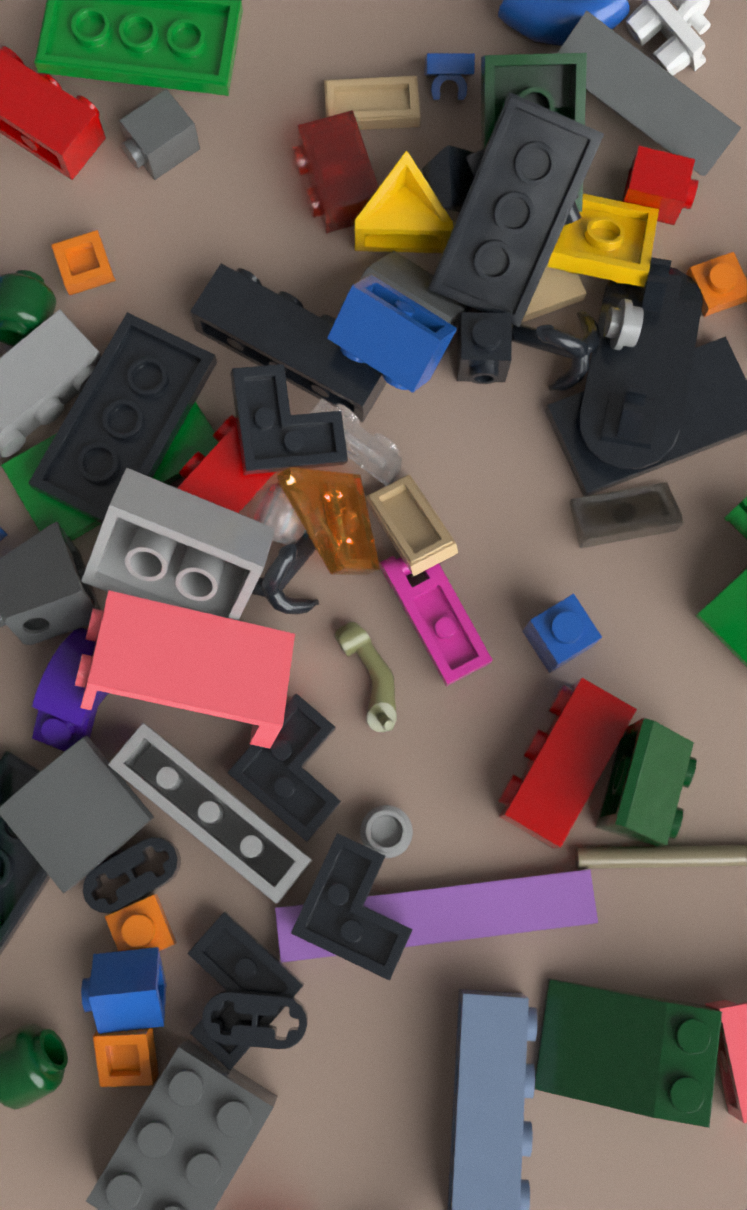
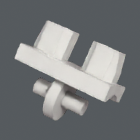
[626,0,711,75]

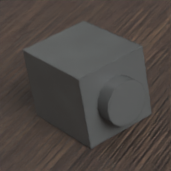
[119,89,200,180]

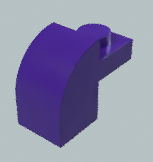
[32,628,109,752]

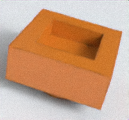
[51,230,116,296]
[686,252,747,317]
[105,894,177,951]
[93,1028,159,1087]

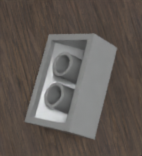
[81,468,275,620]

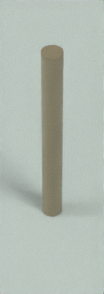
[575,845,747,869]

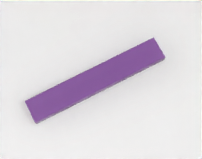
[275,869,598,963]

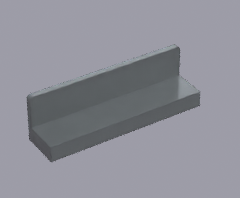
[558,10,741,176]

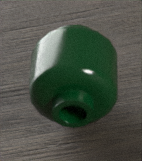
[0,270,56,347]
[0,1024,68,1110]

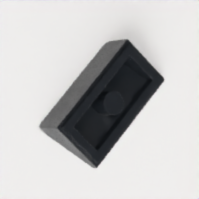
[422,145,473,212]

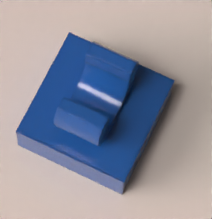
[425,53,475,100]

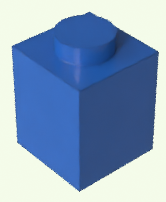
[522,593,602,674]
[81,947,167,1034]

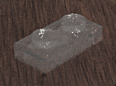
[310,398,402,486]

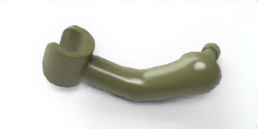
[334,622,397,732]

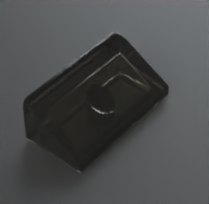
[569,482,684,548]

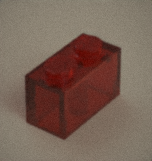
[292,110,379,234]

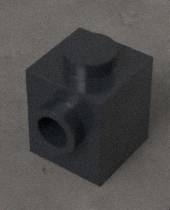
[457,312,512,384]

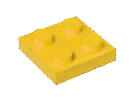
[547,194,659,287]

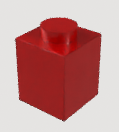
[622,146,699,225]

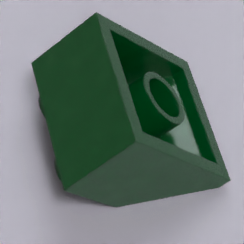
[595,718,697,846]

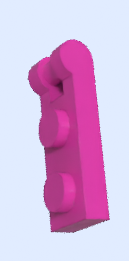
[379,556,493,687]

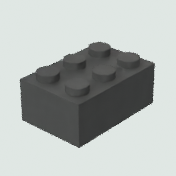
[86,1039,278,1210]

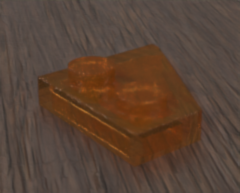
[277,467,380,575]

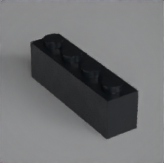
[190,263,387,423]

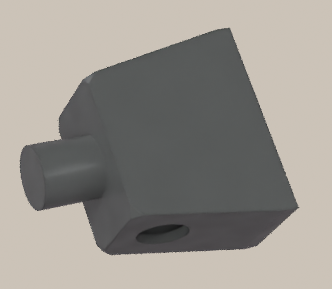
[0,522,101,645]

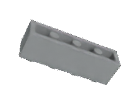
[0,309,101,458]
[108,723,313,903]

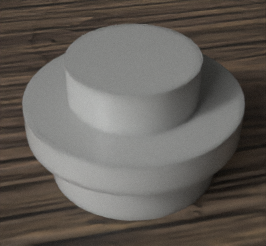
[604,299,644,350]
[360,805,413,858]

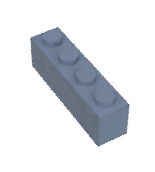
[447,989,537,1210]

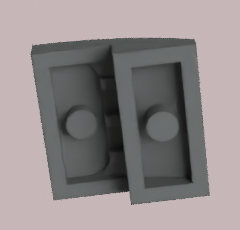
[0,736,154,894]

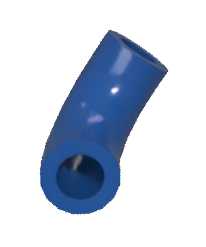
[498,0,630,46]

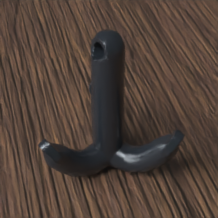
[512,310,601,391]
[252,525,326,615]

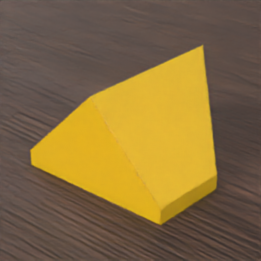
[355,150,453,253]

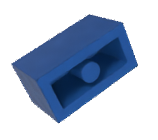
[327,275,457,393]

